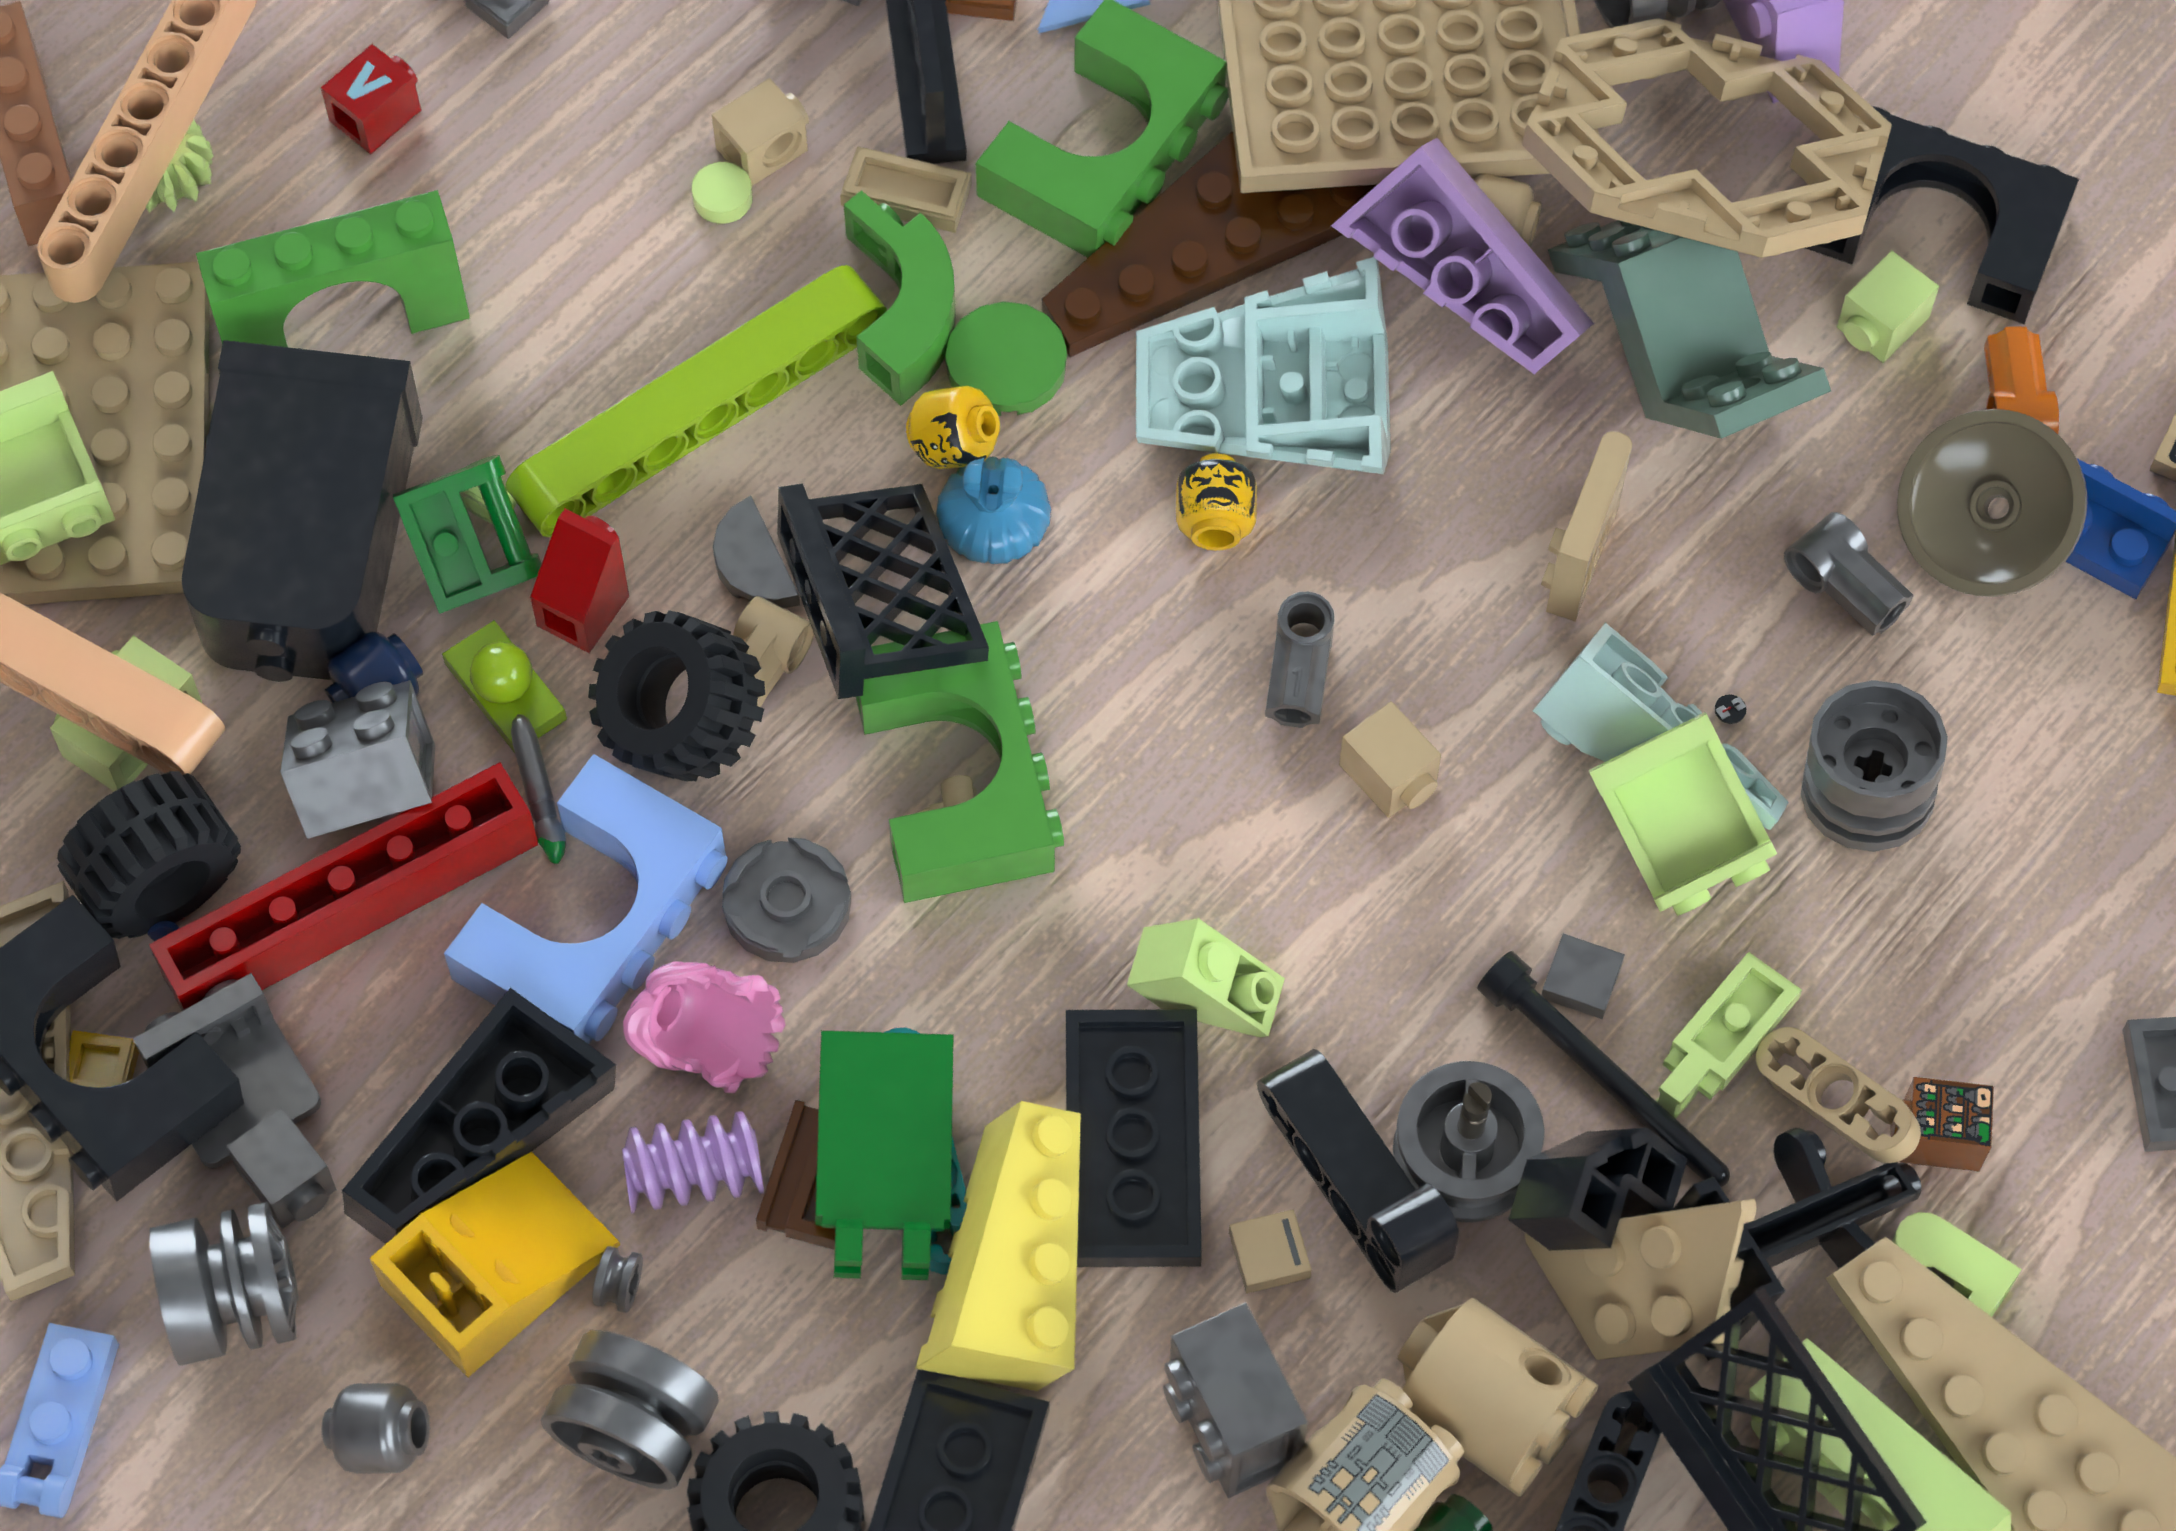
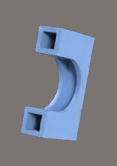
[444,754,727,1044]

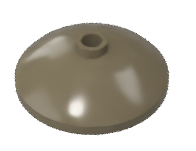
[1897,409,2087,597]

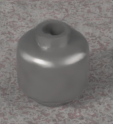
[322,1383,430,1473]

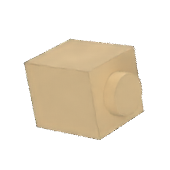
[1339,701,1441,818]

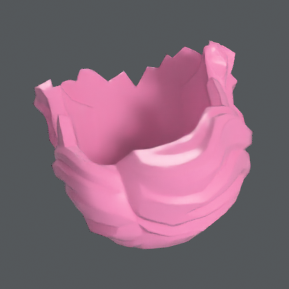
[623,961,785,1093]

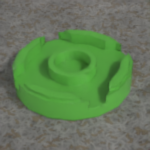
[945,302,1067,416]

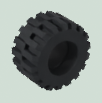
[588,610,765,781]
[57,771,241,939]
[687,1411,864,1531]

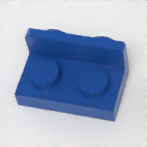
[2065,458,2176,599]

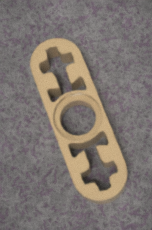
[1756,1027,1921,1163]

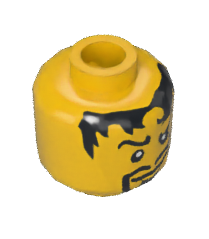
[906,386,1000,469]

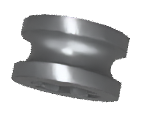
[592,1246,643,1313]

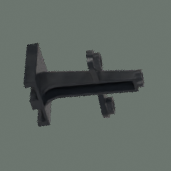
[1671,1128,1921,1361]

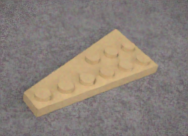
[0,881,75,1302]
[1825,1237,2176,1531]

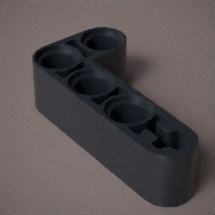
[1257,1049,1459,1293]
[1555,1390,1661,1531]

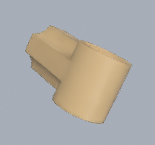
[733,596,814,707]

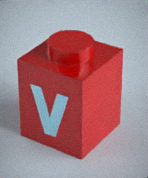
[321,44,421,155]

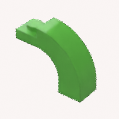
[844,190,956,406]

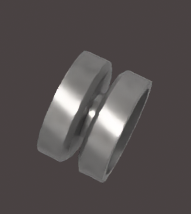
[541,1330,719,1490]

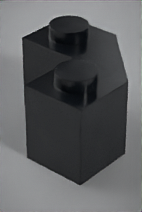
[1508,1128,1688,1251]

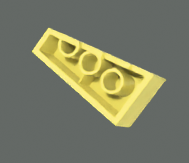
[915,1101,1081,1391]

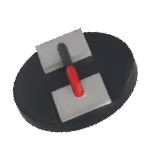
[1715,694,1746,724]

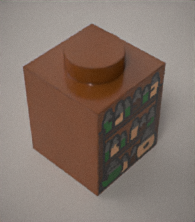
[1890,1077,1994,1172]

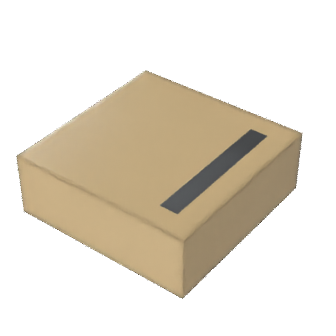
[1229,1209,1312,1294]

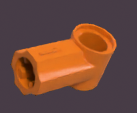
[1984,326,2059,434]

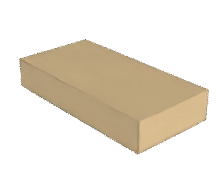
[840,146,972,233]

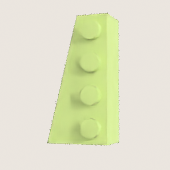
[1749,1338,2011,1531]

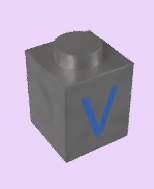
[226,1107,337,1229]

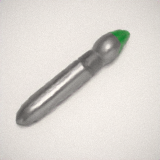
[511,714,566,864]

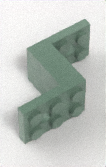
[1548,220,1831,439]

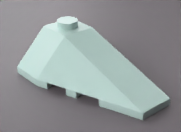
[1533,622,1789,830]

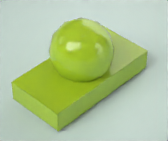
[442,620,567,753]

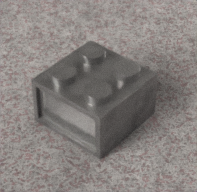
[280,680,435,839]
[1163,1302,1308,1498]

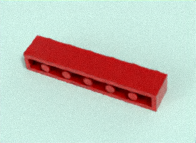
[149,762,538,1011]

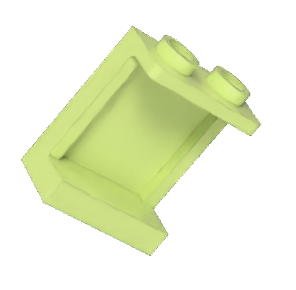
[0,371,115,565]
[1589,712,1777,916]

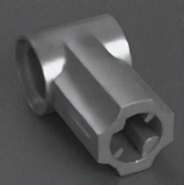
[1784,512,1913,636]
[1265,591,1335,728]

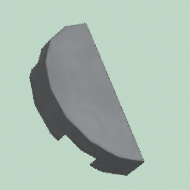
[713,496,800,608]

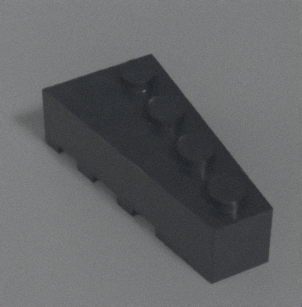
[342,987,616,1244]

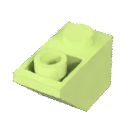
[1127,918,1285,1037]

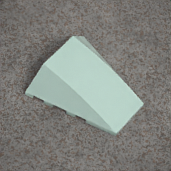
[1136,257,1391,474]

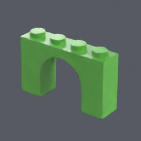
[976,0,1229,258]
[196,190,470,347]
[856,621,1064,903]

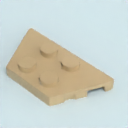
[1524,1199,1757,1360]

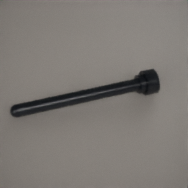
[1477,951,1730,1187]

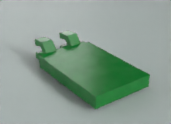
[815,1030,954,1281]

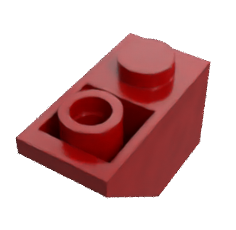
[530,508,629,654]

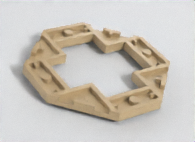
[1522,18,1892,258]

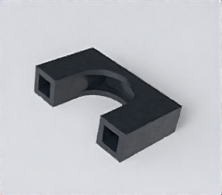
[1805,106,2079,324]
[0,895,244,1202]

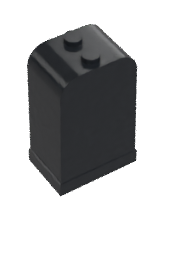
[182,340,423,682]

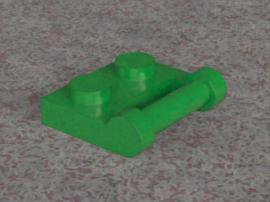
[393,455,542,614]

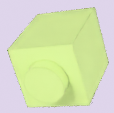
[1837,251,1939,363]

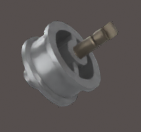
[1393,1061,1544,1222]

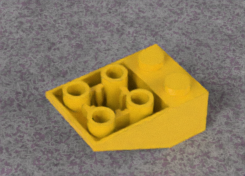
[370,1151,620,1378]

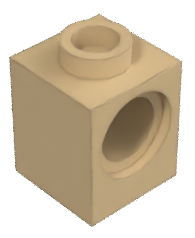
[711,78,809,186]

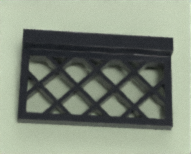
[885,0,966,164]
[777,484,989,699]
[1628,1287,1927,1531]

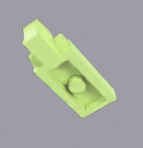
[1656,952,1802,1119]

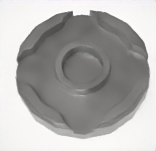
[722,837,851,963]

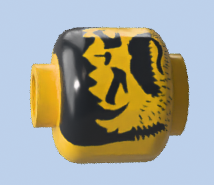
[1176,454,1257,550]

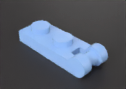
[0,1323,119,1519]

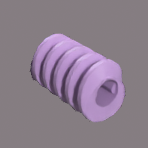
[622,1111,764,1213]

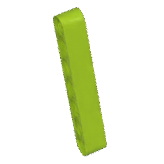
[505,265,887,537]

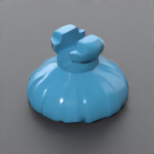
[936,457,1051,564]

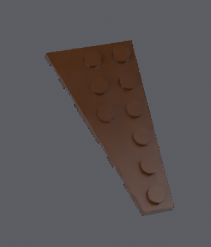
[1042,131,1377,357]

